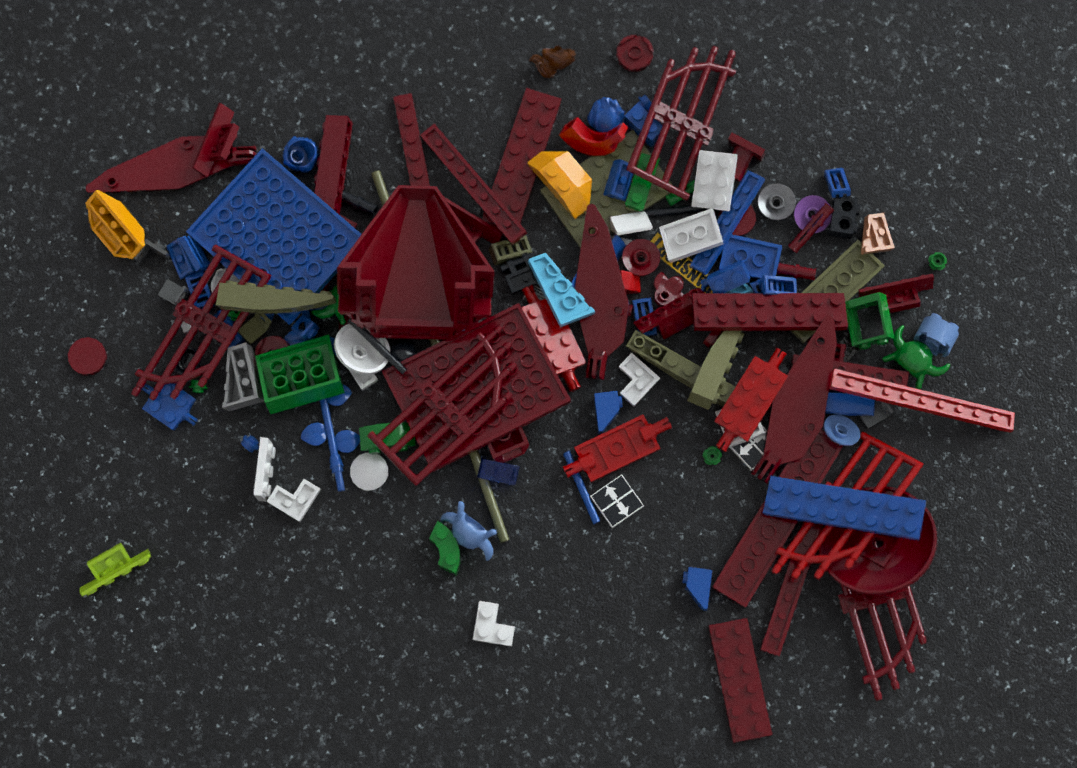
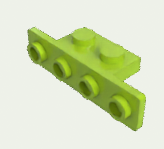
[79,543,151,596]

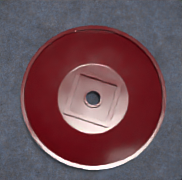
[819,486,937,595]

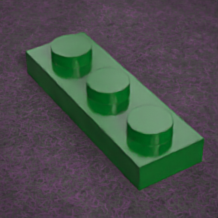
[625,153,660,212]

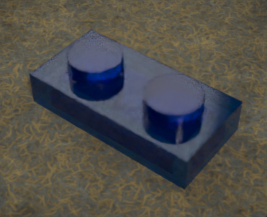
[477,458,520,485]

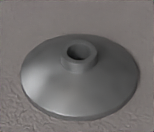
[758,184,796,220]

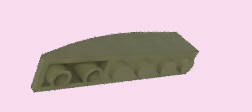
[216,280,337,314]
[626,330,735,407]
[688,331,745,410]

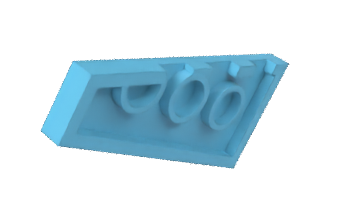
[528,253,595,327]

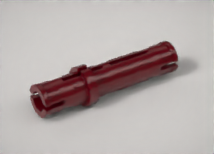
[788,202,835,253]

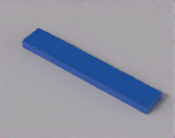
[689,170,765,276]

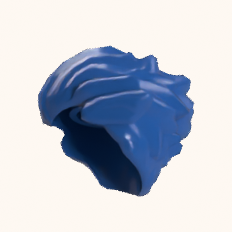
[588,97,625,132]
[283,136,319,173]

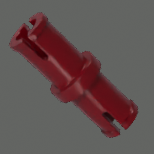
[777,263,816,280]

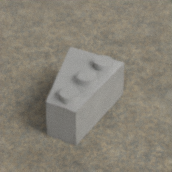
[222,343,264,411]

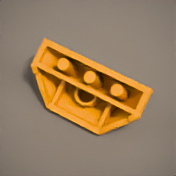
[527,151,592,219]
[85,190,145,259]

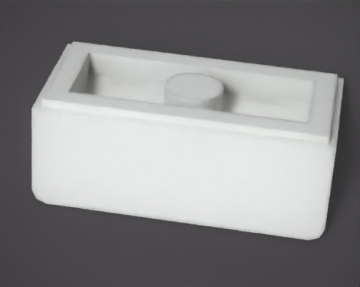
[610,211,652,235]

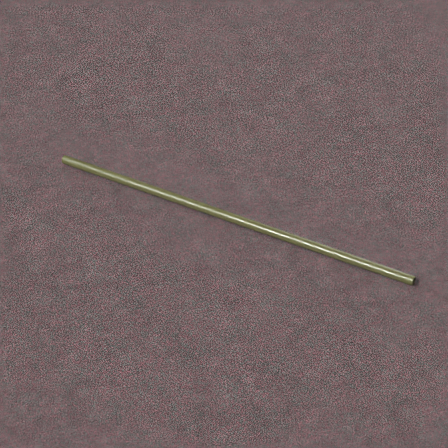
[371,171,509,543]

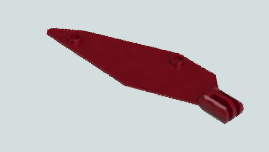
[86,136,257,193]
[575,203,629,380]
[751,315,837,484]

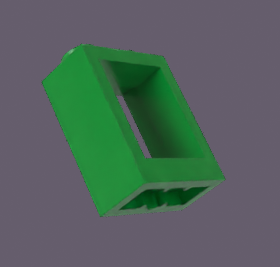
[845,292,895,350]

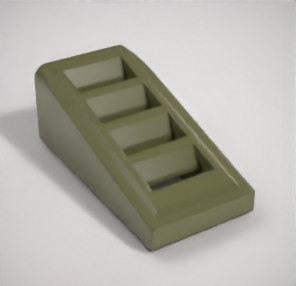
[489,235,532,265]

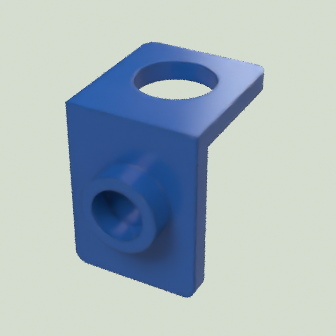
[291,315,320,341]

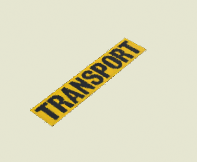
[651,233,713,293]

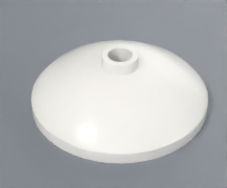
[334,324,390,375]

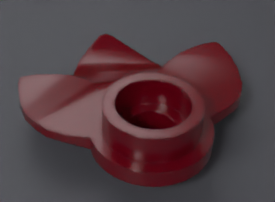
[653,272,684,306]

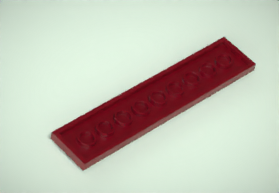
[712,430,844,608]

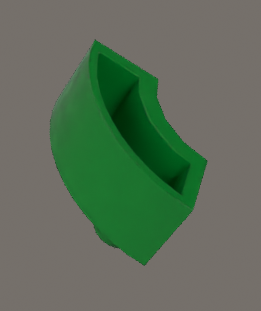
[359,422,415,454]
[429,521,461,576]

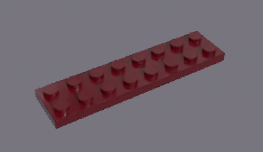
[482,88,562,230]
[692,293,848,331]

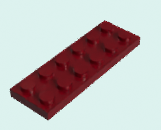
[708,618,772,743]

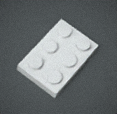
[692,150,738,211]
[659,208,724,263]
[254,437,276,502]

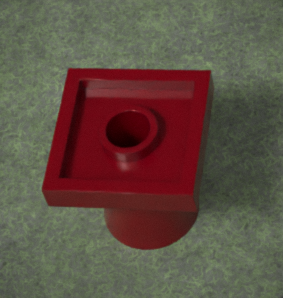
[728,132,765,183]

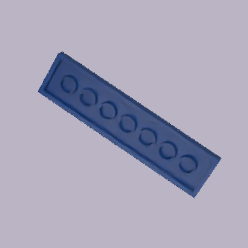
[763,476,926,540]

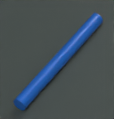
[563,451,600,524]

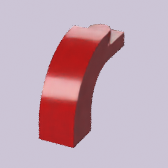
[559,117,628,156]

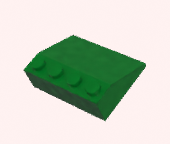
[255,335,345,414]

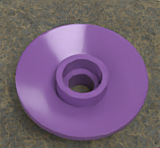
[794,195,832,233]

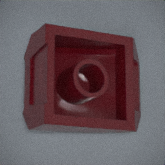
[487,427,529,463]

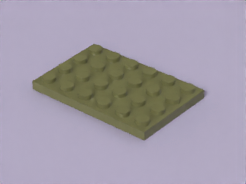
[540,130,672,249]

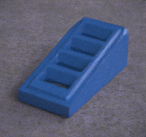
[185,271,216,309]
[762,275,797,295]

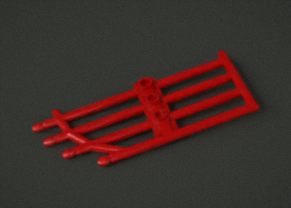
[772,432,924,579]

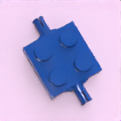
[141,383,198,431]

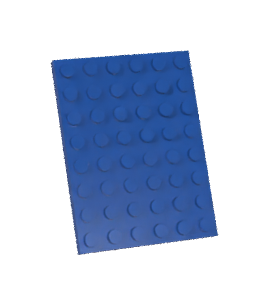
[186,148,362,325]

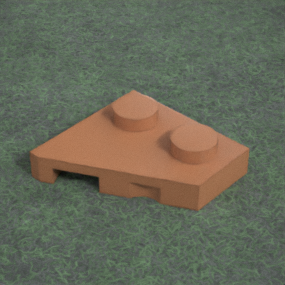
[861,213,895,255]

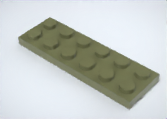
[790,240,885,344]

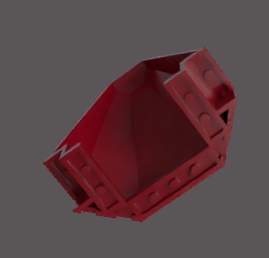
[337,185,494,340]

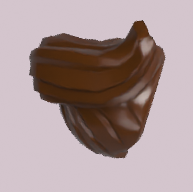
[529,45,576,78]

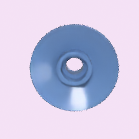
[823,415,860,446]

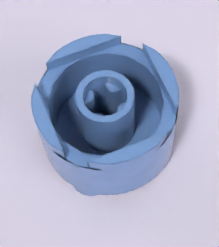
[914,313,959,357]

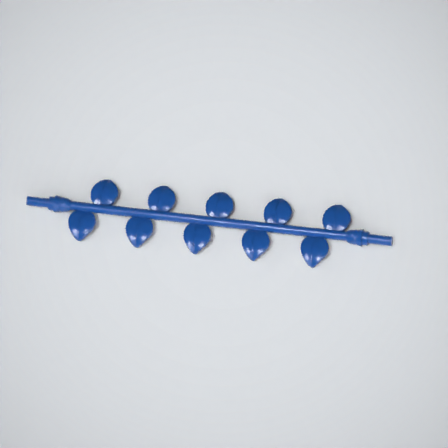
[284,305,360,492]

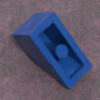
[594,391,623,435]
[682,567,712,611]

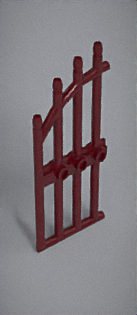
[626,46,736,201]
[131,244,272,401]
[367,324,517,486]
[838,541,927,701]

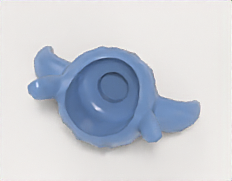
[440,502,497,561]

